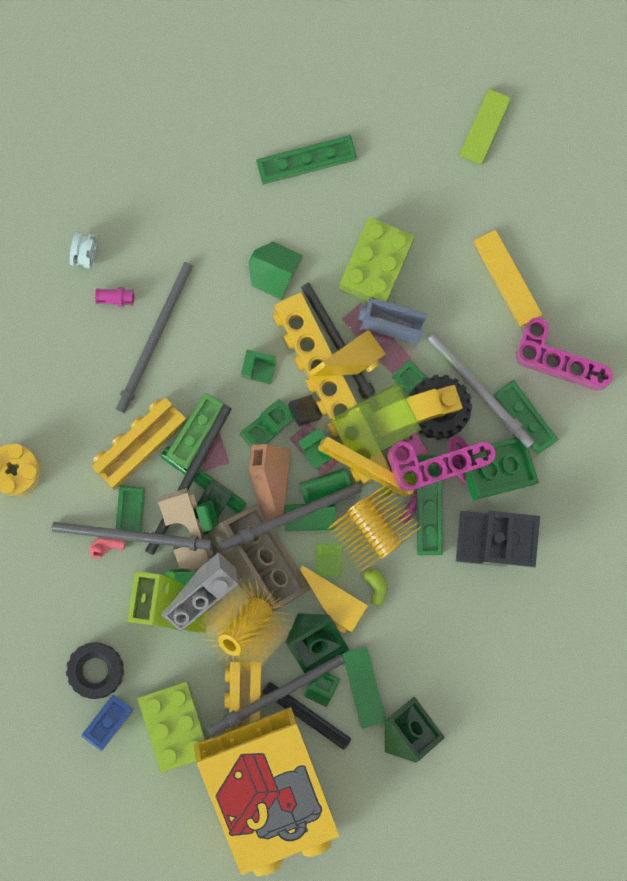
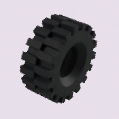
[411,374,472,440]

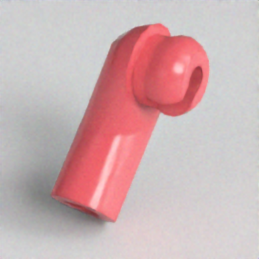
[90,537,126,559]

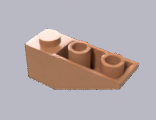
[249,444,291,521]

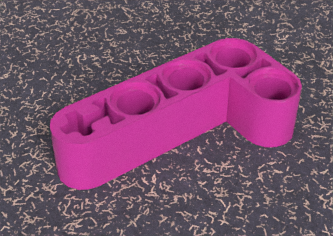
[516,317,613,391]
[388,441,496,491]

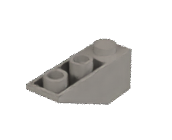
[163,552,238,631]

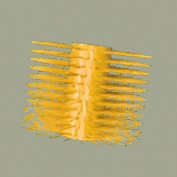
[328,483,421,572]
[198,579,293,674]

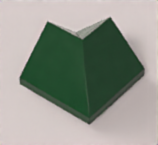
[285,613,349,674]
[385,696,445,763]

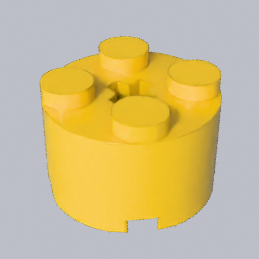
[0,444,42,497]

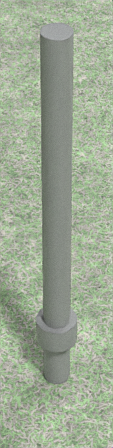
[427,333,535,449]

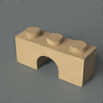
[158,488,213,570]

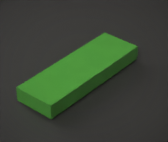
[166,393,226,470]

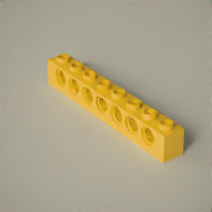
[272,292,390,486]

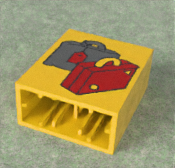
[194,707,340,876]

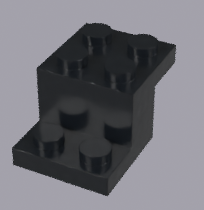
[455,511,540,568]

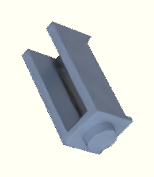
[358,298,427,347]

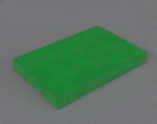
[459,437,539,501]

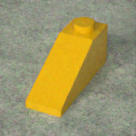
[310,330,386,376]
[300,565,368,634]

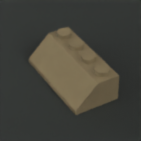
[207,504,310,613]

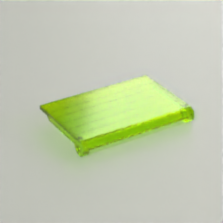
[331,383,421,458]

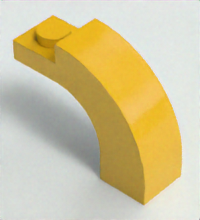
[372,385,463,439]

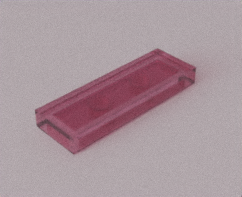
[342,303,411,375]

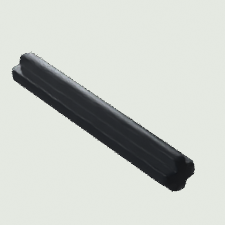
[263,682,351,749]

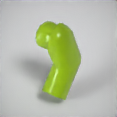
[363,569,388,606]

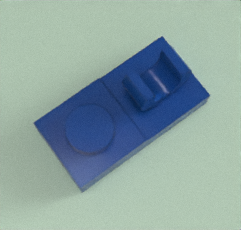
[81,694,134,752]

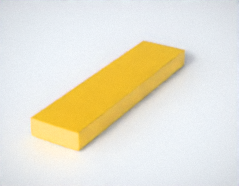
[473,229,542,328]
[318,437,414,497]

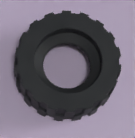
[66,642,124,699]

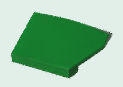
[248,242,303,300]

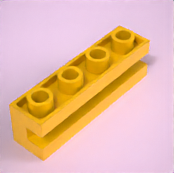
[92,397,187,491]
[224,662,262,733]

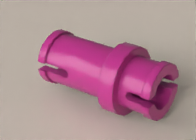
[95,287,135,307]

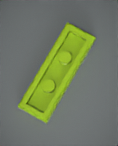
[459,88,511,165]

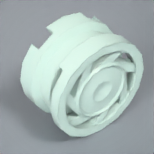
[70,231,97,269]

